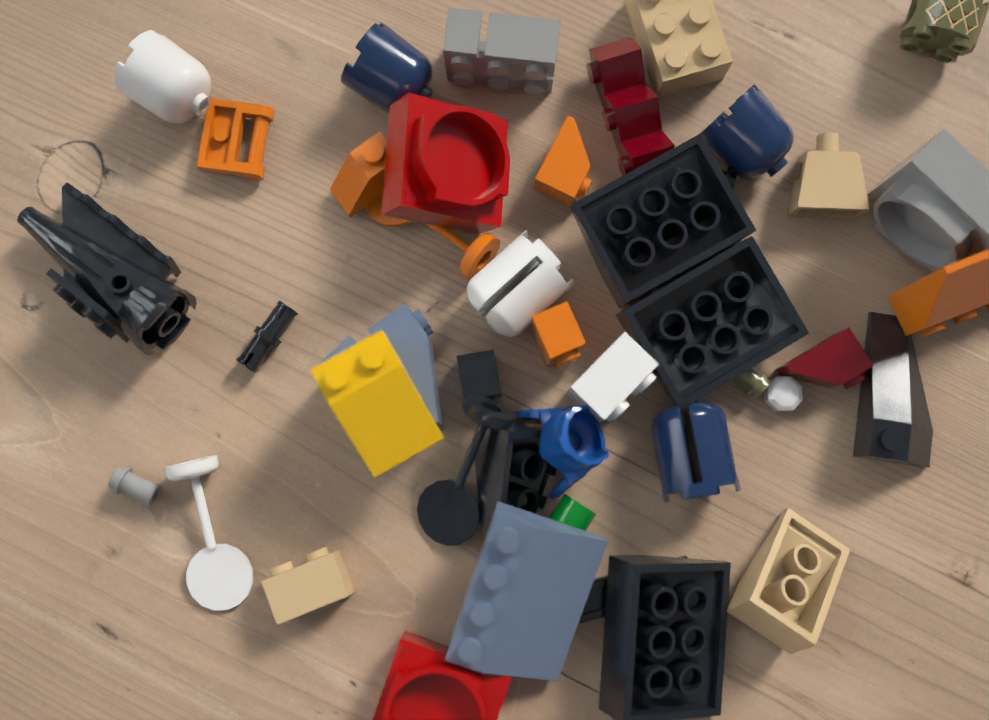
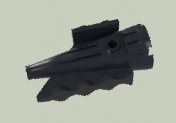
[17,182,196,355]

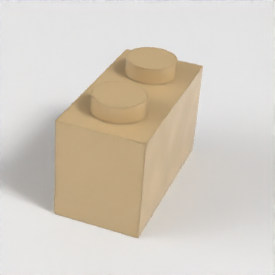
[261,546,355,625]

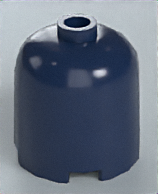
[341,22,433,113]
[701,84,794,180]

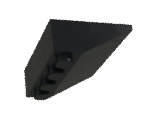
[570,133,757,309]
[616,236,810,410]
[599,555,731,720]

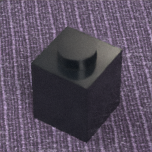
[457,349,502,400]

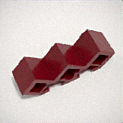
[587,37,675,176]

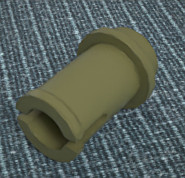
[733,367,771,398]

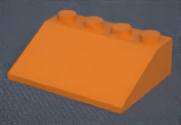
[887,249,989,337]

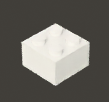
[566,332,659,423]

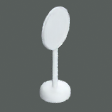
[164,455,254,611]

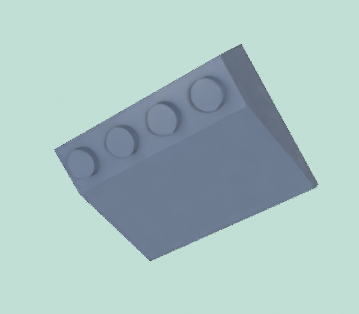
[445,501,608,681]

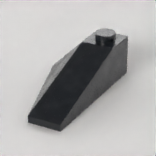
[853,312,933,468]
[475,421,557,542]

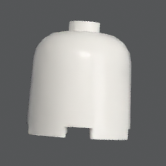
[113,30,211,124]

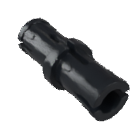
[236,300,298,373]

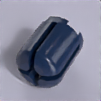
[651,402,741,502]

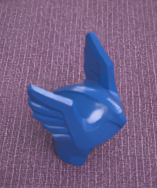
[515,405,609,500]

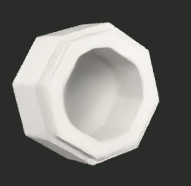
[764,376,803,412]

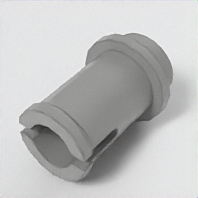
[108,466,161,507]

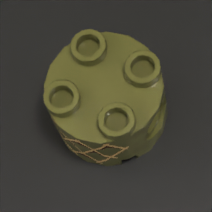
[900,0,989,63]

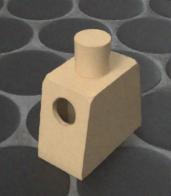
[788,132,869,219]

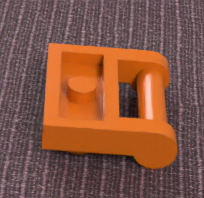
[196,98,275,180]

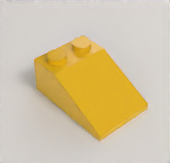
[310,330,444,478]

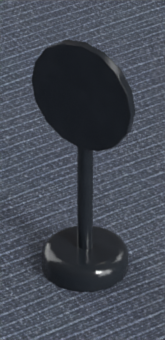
[417,395,516,546]

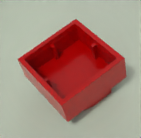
[381,93,510,235]
[372,631,512,720]

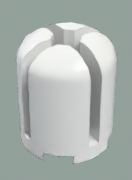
[467,230,575,337]

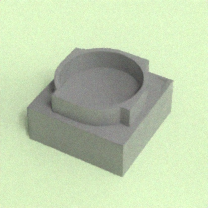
[867,129,989,272]

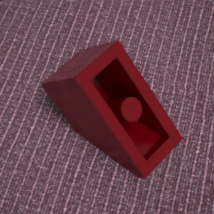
[775,327,874,389]

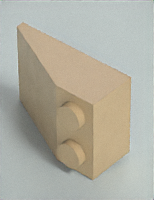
[727,508,850,654]

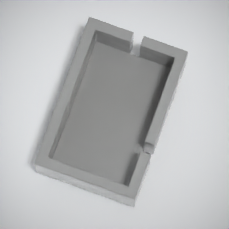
[443,8,561,95]

